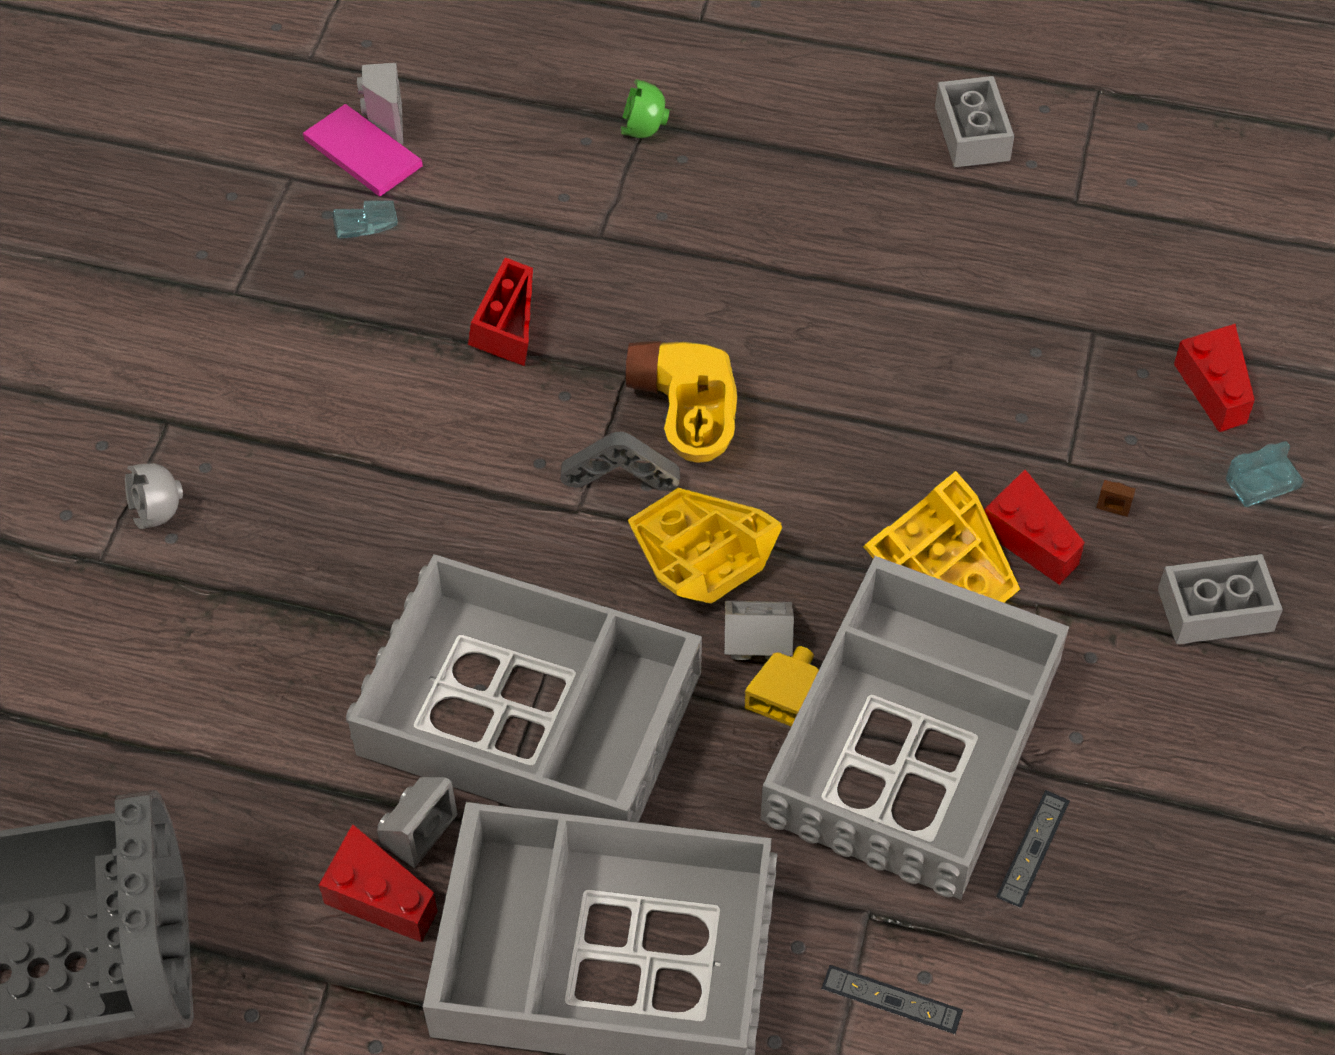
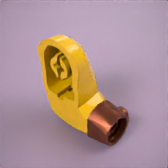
[626,341,737,463]

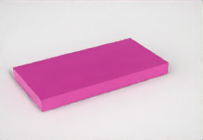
[303,104,422,197]

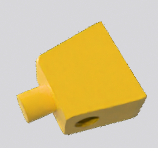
[745,646,819,727]

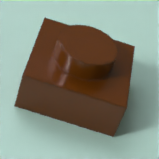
[1096,480,1136,517]

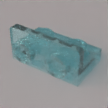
[1226,441,1304,508]

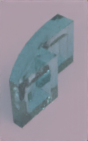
[332,201,398,238]

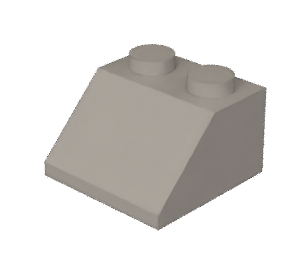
[357,63,403,144]
[724,601,794,660]
[377,777,458,868]

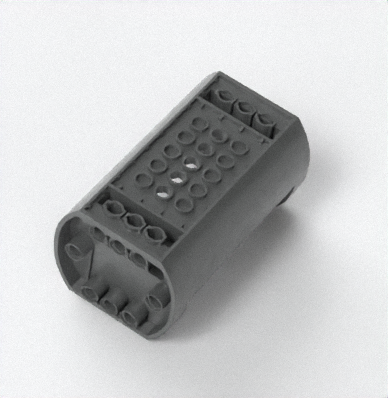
[0,790,194,1055]

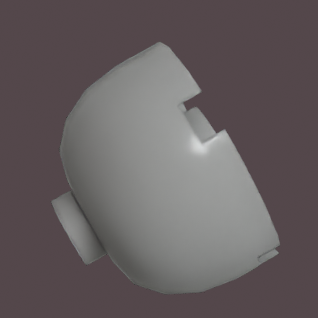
[125,463,183,529]

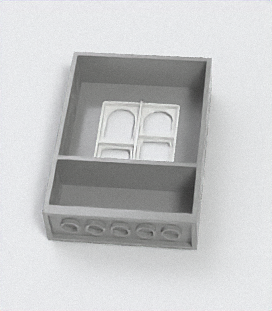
[346,554,702,823]
[761,556,1069,900]
[423,802,778,1055]

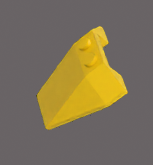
[863,471,1020,603]
[628,488,782,604]

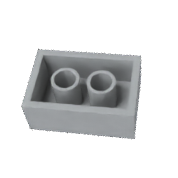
[935,76,1014,167]
[1158,554,1283,644]

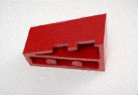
[468,257,533,366]
[1174,324,1255,432]
[985,469,1085,585]
[319,824,438,943]

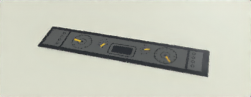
[996,790,1070,908]
[821,965,963,1034]

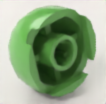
[621,79,669,138]

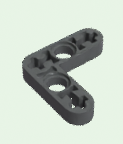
[560,432,680,491]

